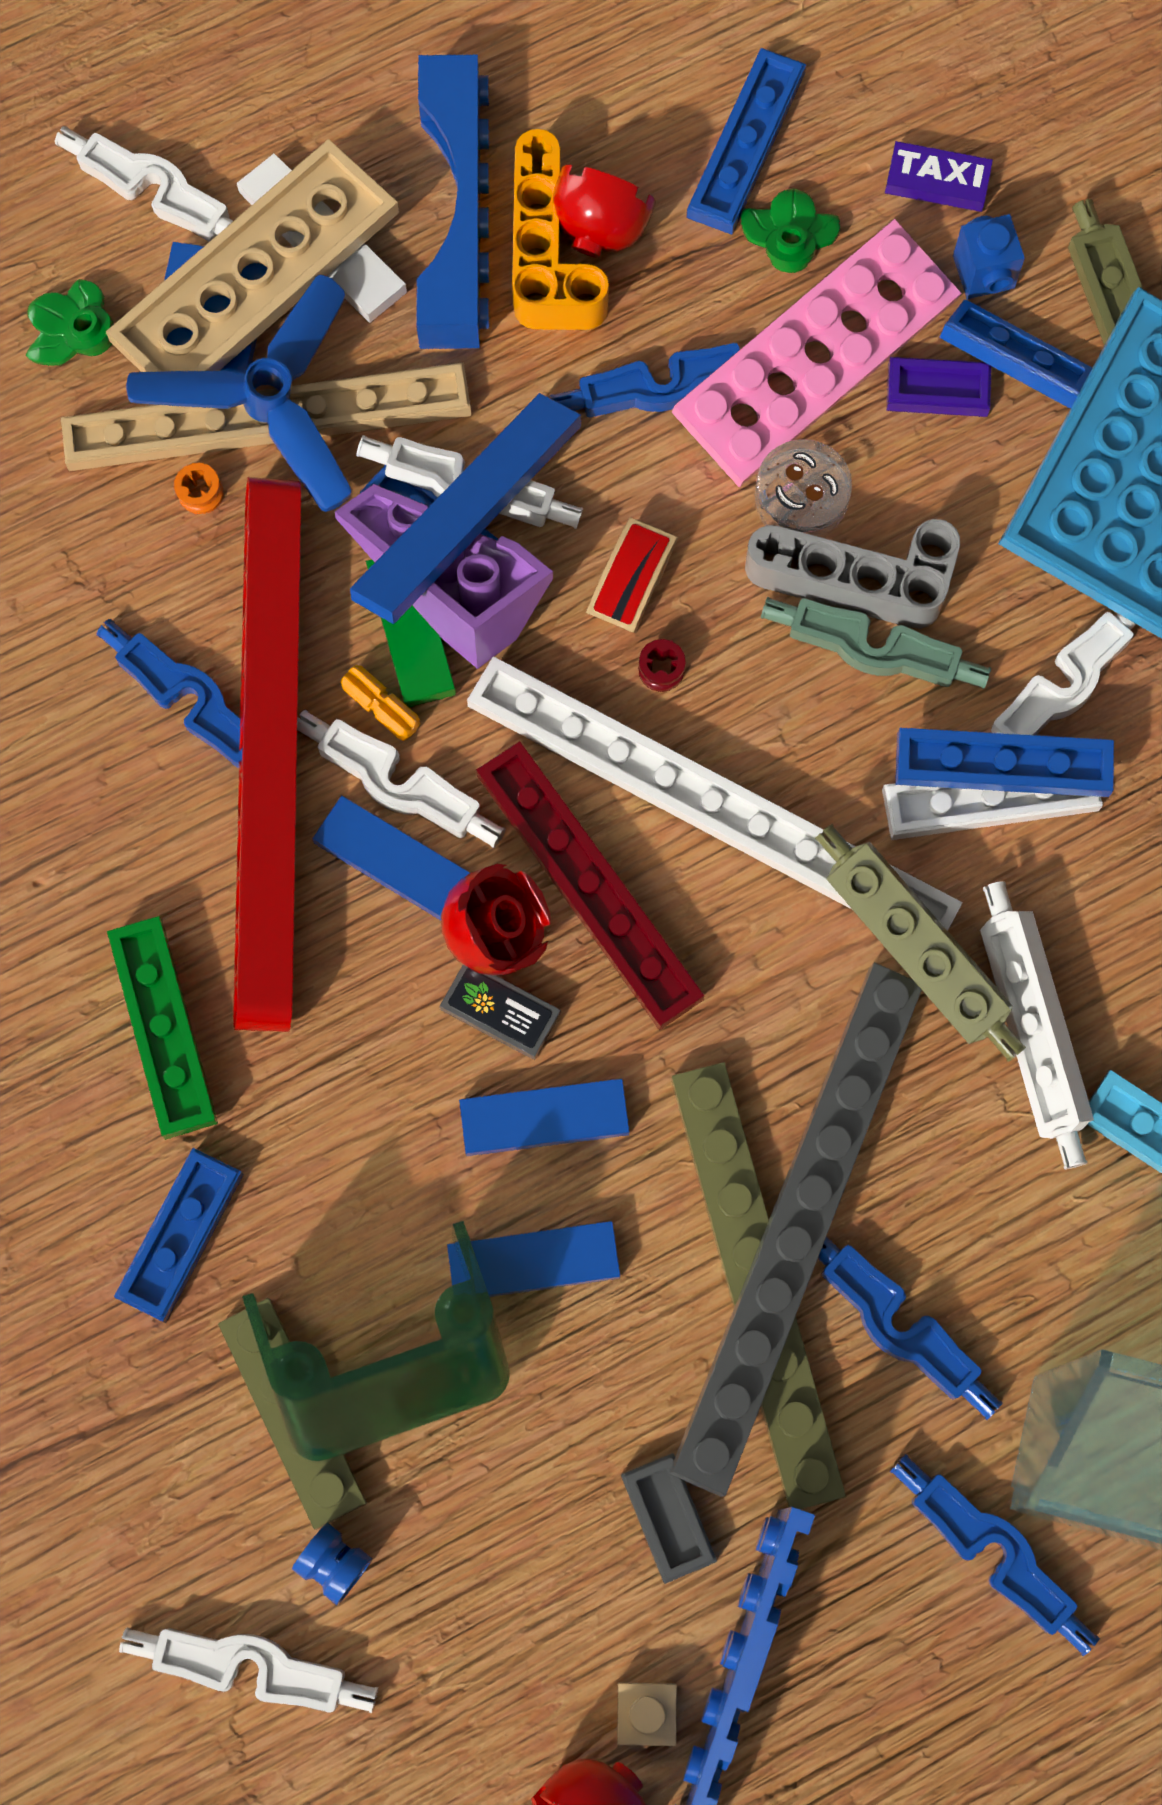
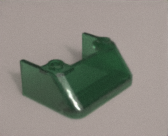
[242,1221,510,1462]

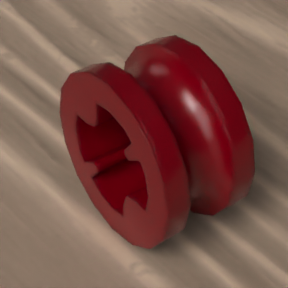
[638,639,686,692]

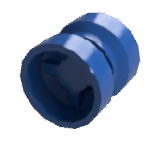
[292,1523,373,1605]

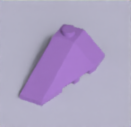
[335,484,553,669]

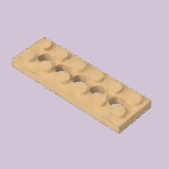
[106,139,399,407]

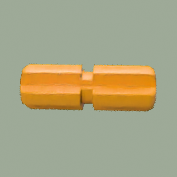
[341,665,421,741]

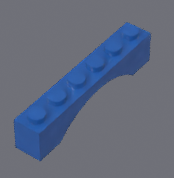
[416,55,489,349]

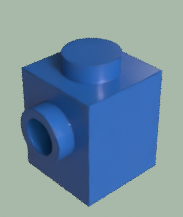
[953,214,1025,300]

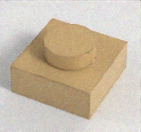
[617,1682,677,1746]

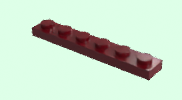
[476,741,705,1031]

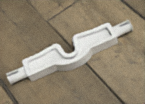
[55,126,233,242]
[356,435,583,529]
[991,612,1136,735]
[297,710,506,848]
[119,1627,378,1713]

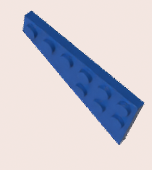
[675,1507,815,1805]

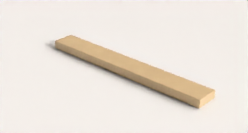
[61,362,471,471]

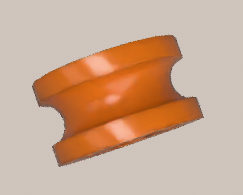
[174,463,224,514]

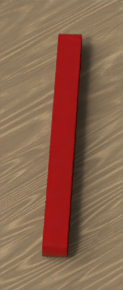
[233,477,301,1032]

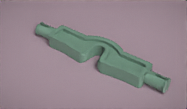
[761,597,991,689]

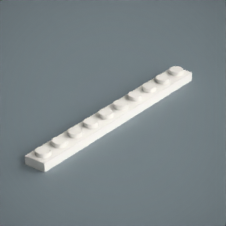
[467,656,963,931]

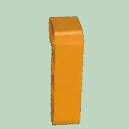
[512,129,609,330]

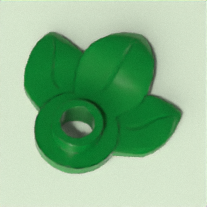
[741,188,840,273]
[26,279,114,366]

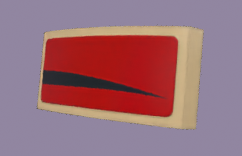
[586,517,678,633]

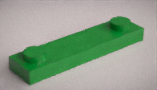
[107,916,218,1140]

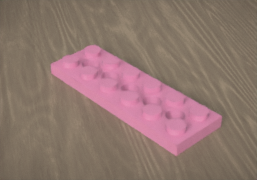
[672,219,962,487]

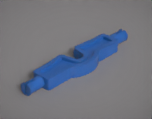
[549,343,740,418]
[97,619,243,768]
[818,1236,1003,1420]
[890,1454,1100,1656]

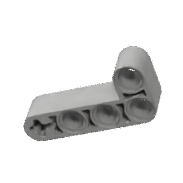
[745,519,960,629]

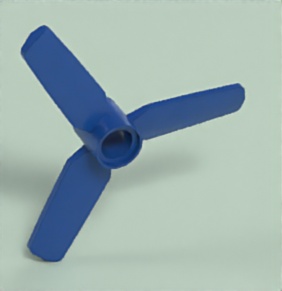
[126,275,351,512]

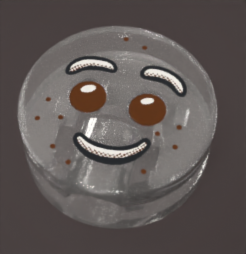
[754,439,852,538]

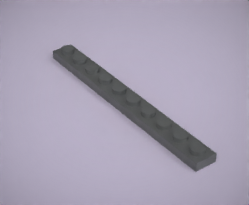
[669,962,922,1497]

